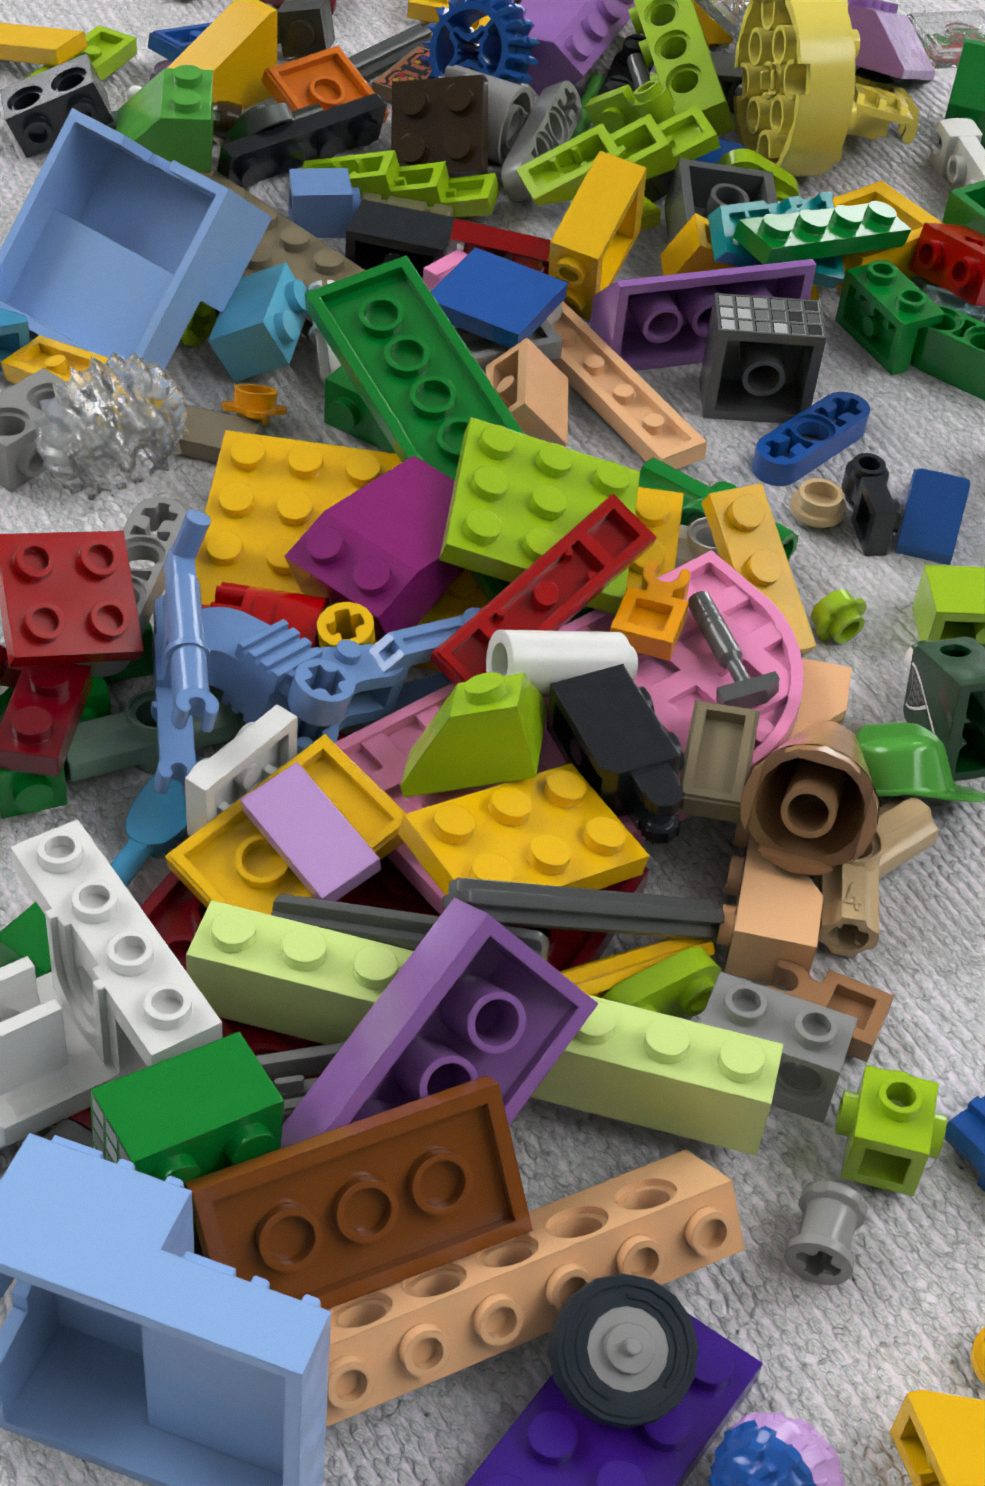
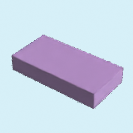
[240,762,381,901]

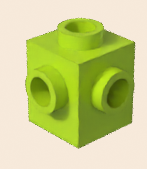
[834,1065,947,1196]

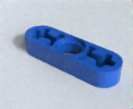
[752,392,870,486]

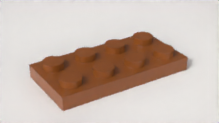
[185,1075,533,1310]

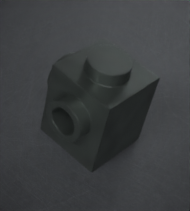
[277,0,335,59]

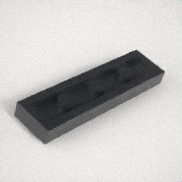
[217,93,387,187]

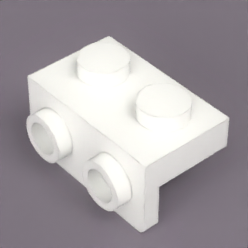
[185,704,298,836]

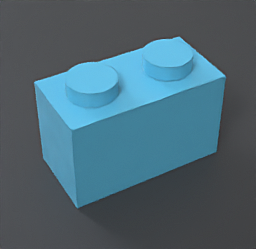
[208,262,308,382]

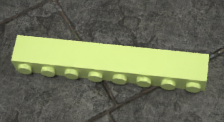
[186,900,784,1156]

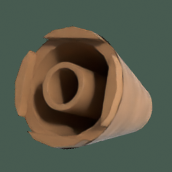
[740,721,879,876]

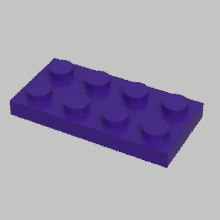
[465,1314,763,1486]

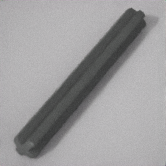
[442,877,725,940]

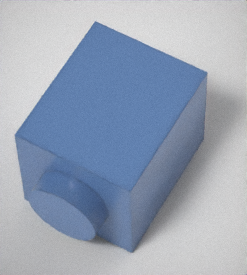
[288,168,361,238]

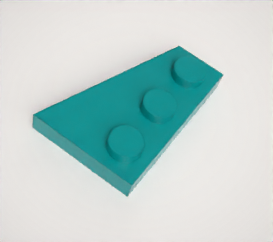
[708,192,845,289]

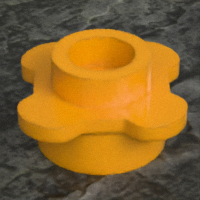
[221,384,287,425]

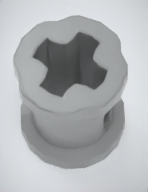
[784,1181,868,1285]

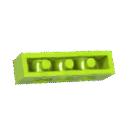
[628,0,736,136]

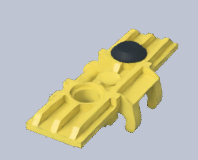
[847,67,919,144]

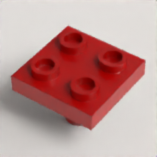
[0,531,144,667]

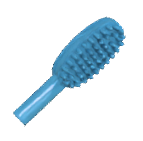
[110,757,202,888]

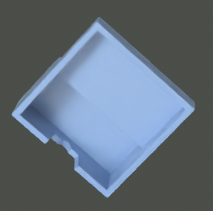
[0,108,272,396]
[0,1133,331,1486]

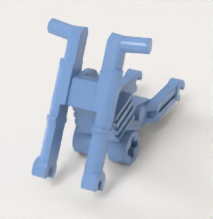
[151,510,482,796]

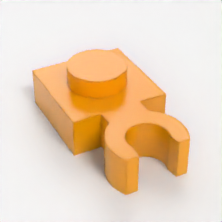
[610,561,690,661]

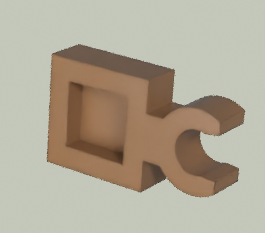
[766,959,894,1062]

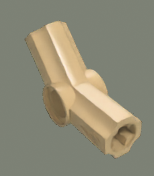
[813,796,939,957]

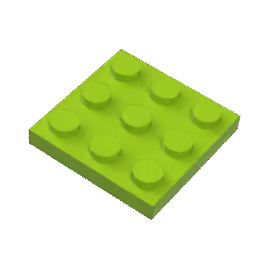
[439,417,640,615]

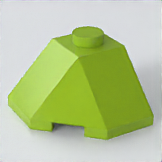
[400,672,548,798]

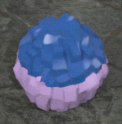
[708,1411,845,1486]

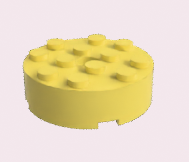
[733,0,860,177]

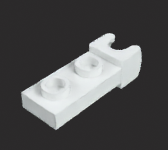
[930,118,985,189]

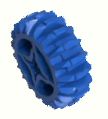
[421,0,540,85]

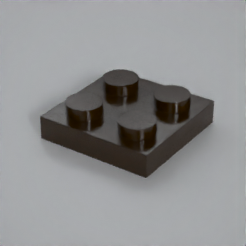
[391,74,488,177]

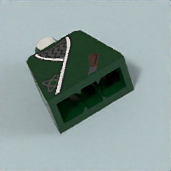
[903,637,985,781]

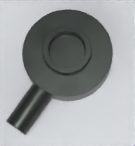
[225,103,323,143]

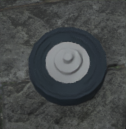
[548,1273,699,1429]

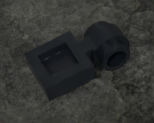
[841,453,901,556]

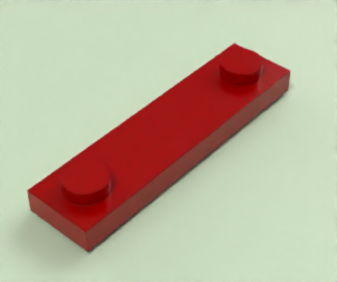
[430,494,657,686]

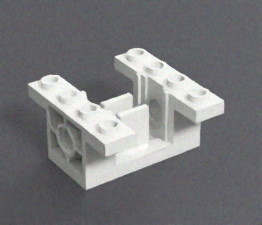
[0,819,222,1150]

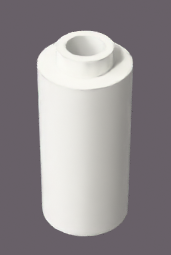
[486,630,638,696]

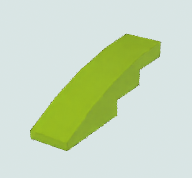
[516,104,721,206]
[301,150,500,217]

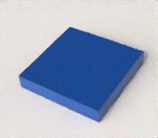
[430,247,568,348]

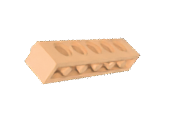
[326,1149,745,1427]

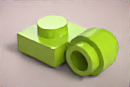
[585,79,675,134]

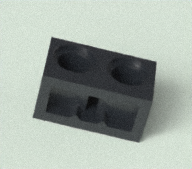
[0,53,114,158]

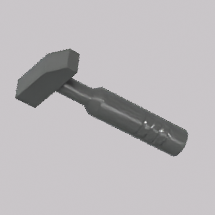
[688,591,780,708]

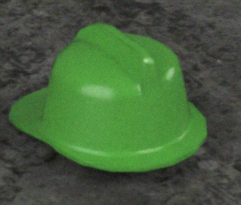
[856,722,985,802]

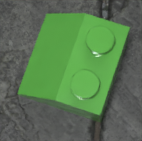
[116,65,214,172]

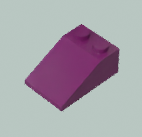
[284,456,465,642]

